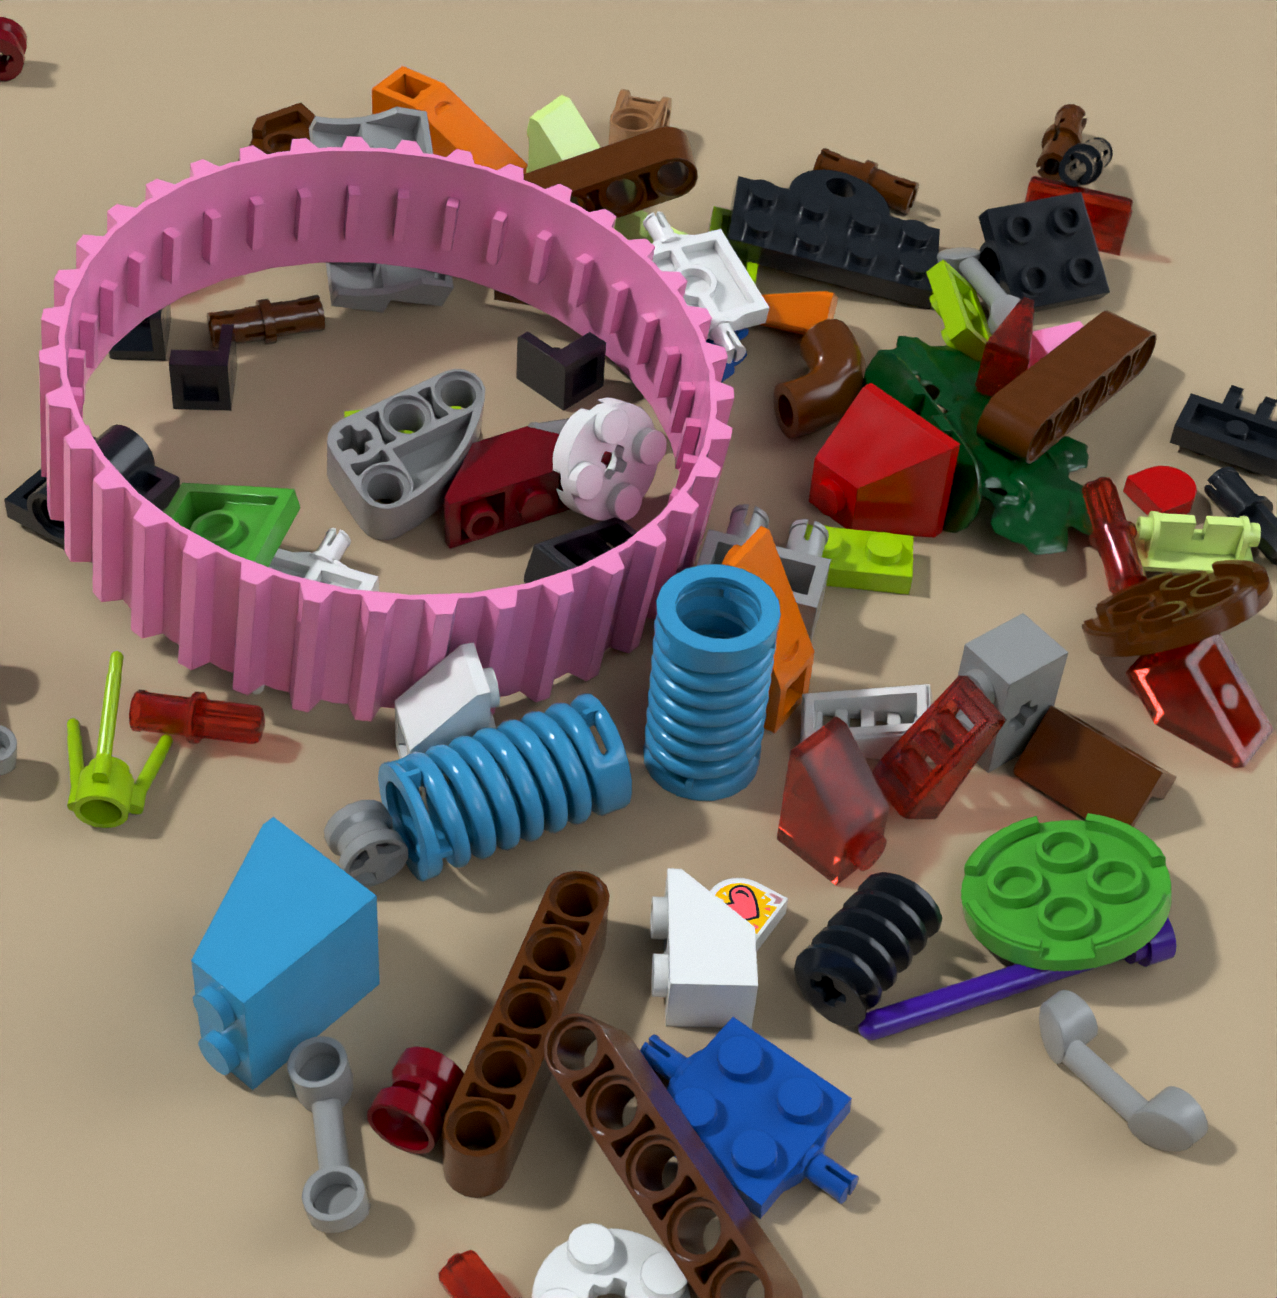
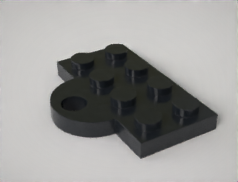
[726,170,940,309]

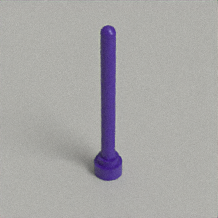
[858,917,1177,1041]

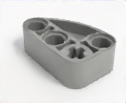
[327,369,485,540]

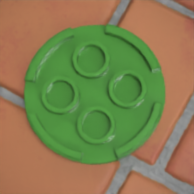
[961,813,1172,971]

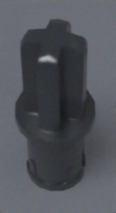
[1204,467,1277,565]

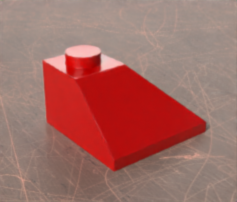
[808,383,960,538]

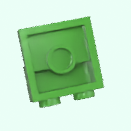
[163,483,301,567]

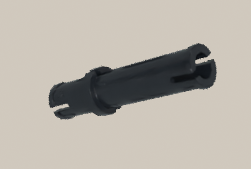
[1058,137,1113,187]

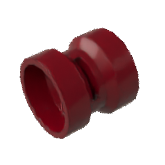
[367,1046,464,1154]

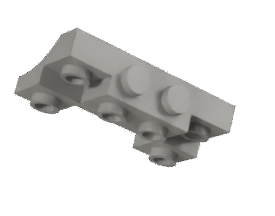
[309,107,454,312]

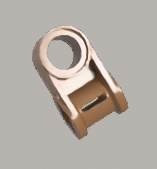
[608,89,672,145]

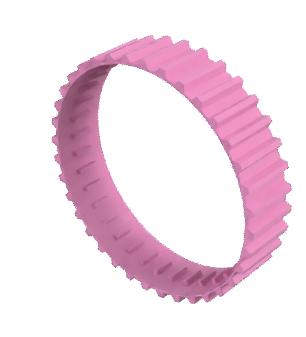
[39,136,734,721]

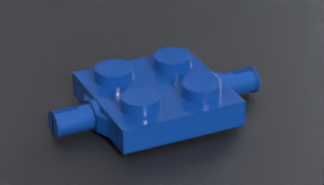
[640,1017,859,1219]

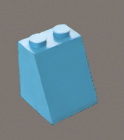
[191,817,380,1090]

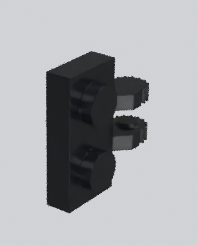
[1170,385,1277,479]

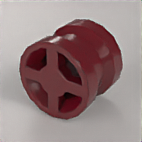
[0,17,28,81]

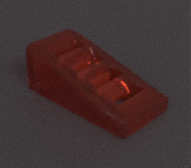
[975,297,1035,397]
[869,675,1007,819]

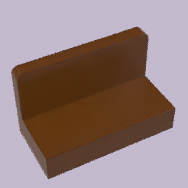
[1013,705,1177,827]

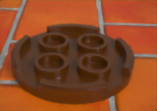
[1082,560,1273,657]

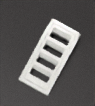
[800,684,936,763]

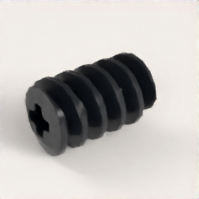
[794,872,943,1026]

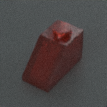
[1125,634,1274,769]
[777,716,890,886]

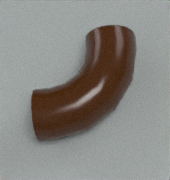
[773,319,866,439]

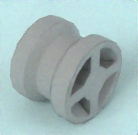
[324,800,408,887]

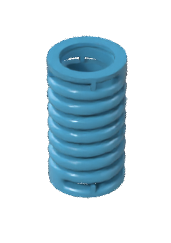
[643,564,781,801]
[378,693,632,881]

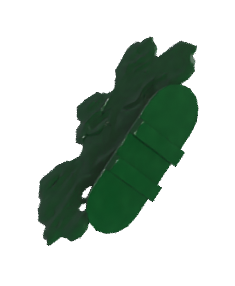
[863,336,1126,555]

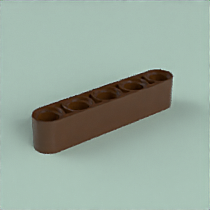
[524,126,698,219]
[976,310,1157,464]
[443,871,610,1198]
[544,1013,803,1298]

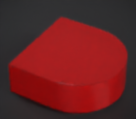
[1123,466,1197,516]

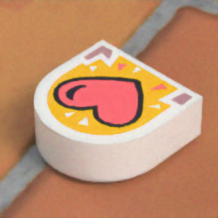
[710,878,788,952]

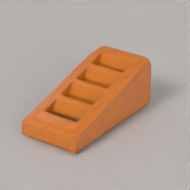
[759,291,838,335]

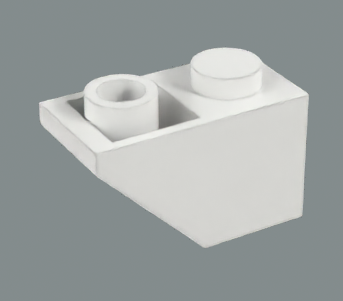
[395,642,500,791]
[650,868,758,1028]

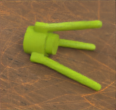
[67,651,173,828]

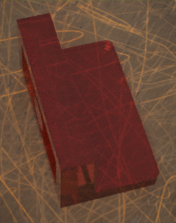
[1025,176,1133,256]

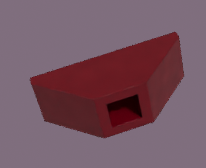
[445,426,612,549]

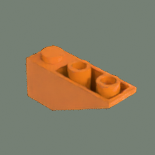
[372,66,528,174]
[722,526,815,734]

